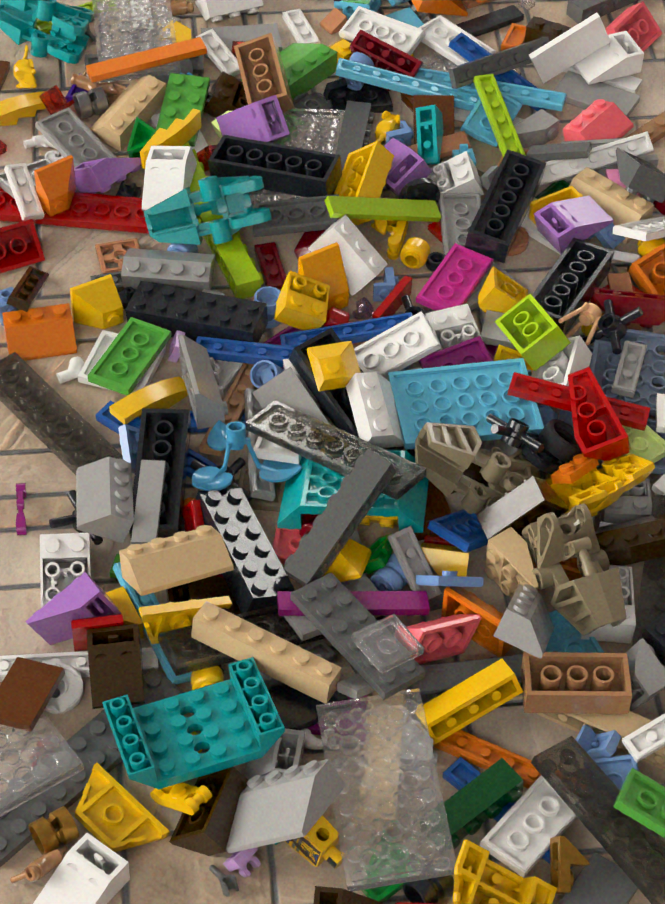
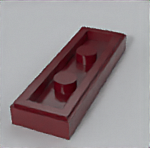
[254,242,287,291]

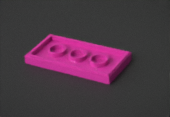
[416,243,493,311]

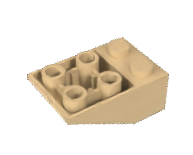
[484,527,538,599]

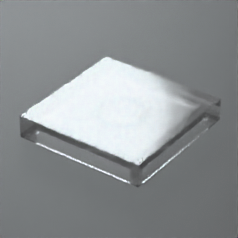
[351,614,424,674]

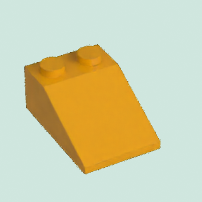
[298,242,349,310]

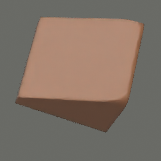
[320,8,347,35]

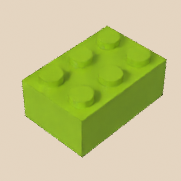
[494,294,571,371]

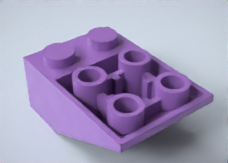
[216,95,290,143]
[384,138,432,197]
[74,158,142,194]
[534,195,614,254]
[26,572,121,645]

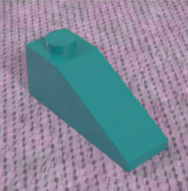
[416,105,443,165]

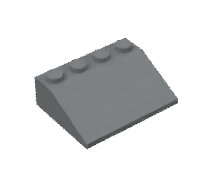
[226,759,346,853]

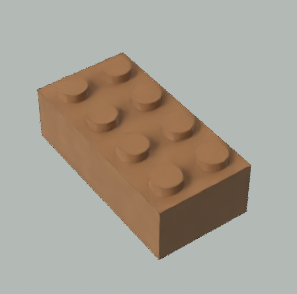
[234,33,294,113]
[520,652,632,714]

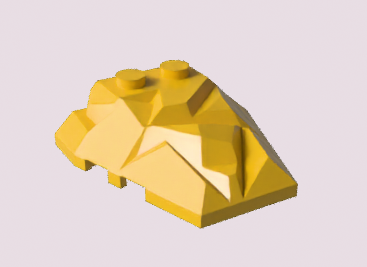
[545,454,655,517]
[453,840,557,904]

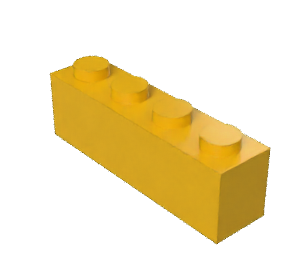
[413,659,523,745]

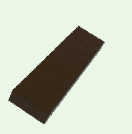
[6,266,50,312]

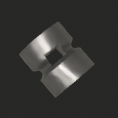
[73,87,108,119]

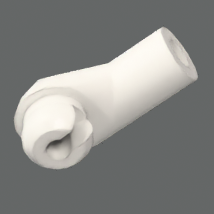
[57,356,84,384]

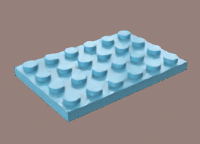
[388,358,544,450]

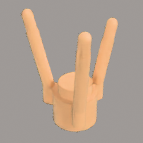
[558,302,602,346]

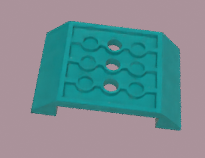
[277,448,429,533]
[102,657,285,789]

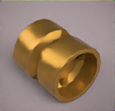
[28,806,79,855]

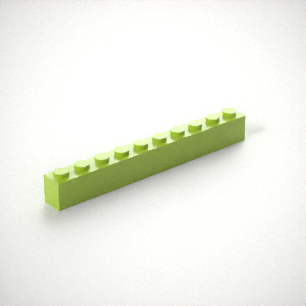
[183,142,264,299]

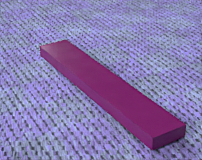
[277,591,430,616]

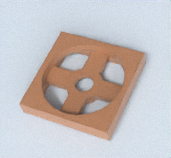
[95,238,140,274]

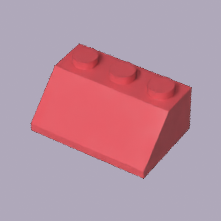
[605,1,663,52]
[563,99,634,141]
[394,614,482,665]

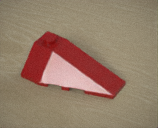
[568,367,629,461]

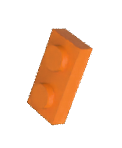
[551,453,599,484]

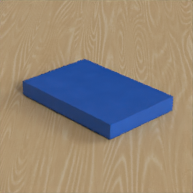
[427,509,488,553]

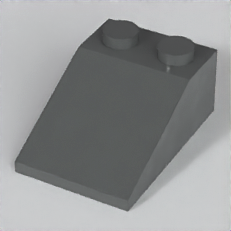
[616,147,665,203]

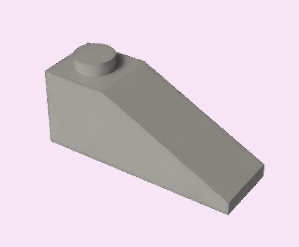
[514,109,559,148]

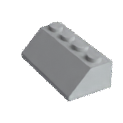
[121,248,216,292]
[178,334,228,429]
[76,457,134,543]
[494,584,554,659]

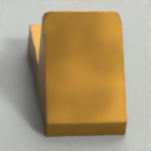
[550,836,590,894]

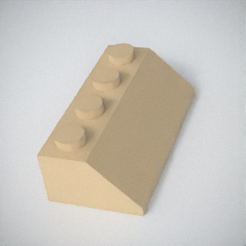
[90,75,166,151]
[569,167,654,244]
[119,525,234,596]

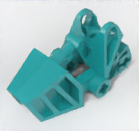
[0,0,94,64]
[143,176,272,245]

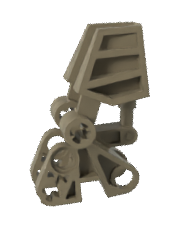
[415,422,545,514]
[522,503,627,636]

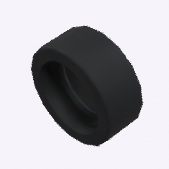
[539,419,582,462]

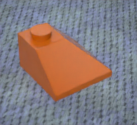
[34,155,76,217]

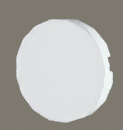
[44,663,84,714]

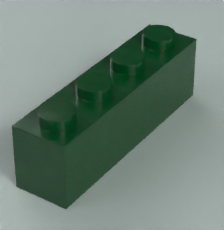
[420,758,523,855]

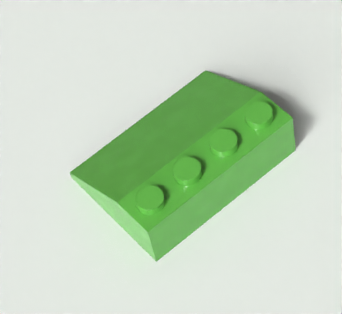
[241,43,337,101]

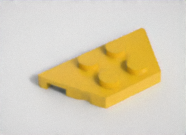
[138,596,232,644]
[74,762,169,852]

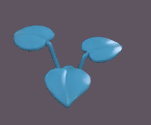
[192,420,302,491]

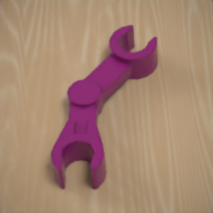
[16,483,27,535]

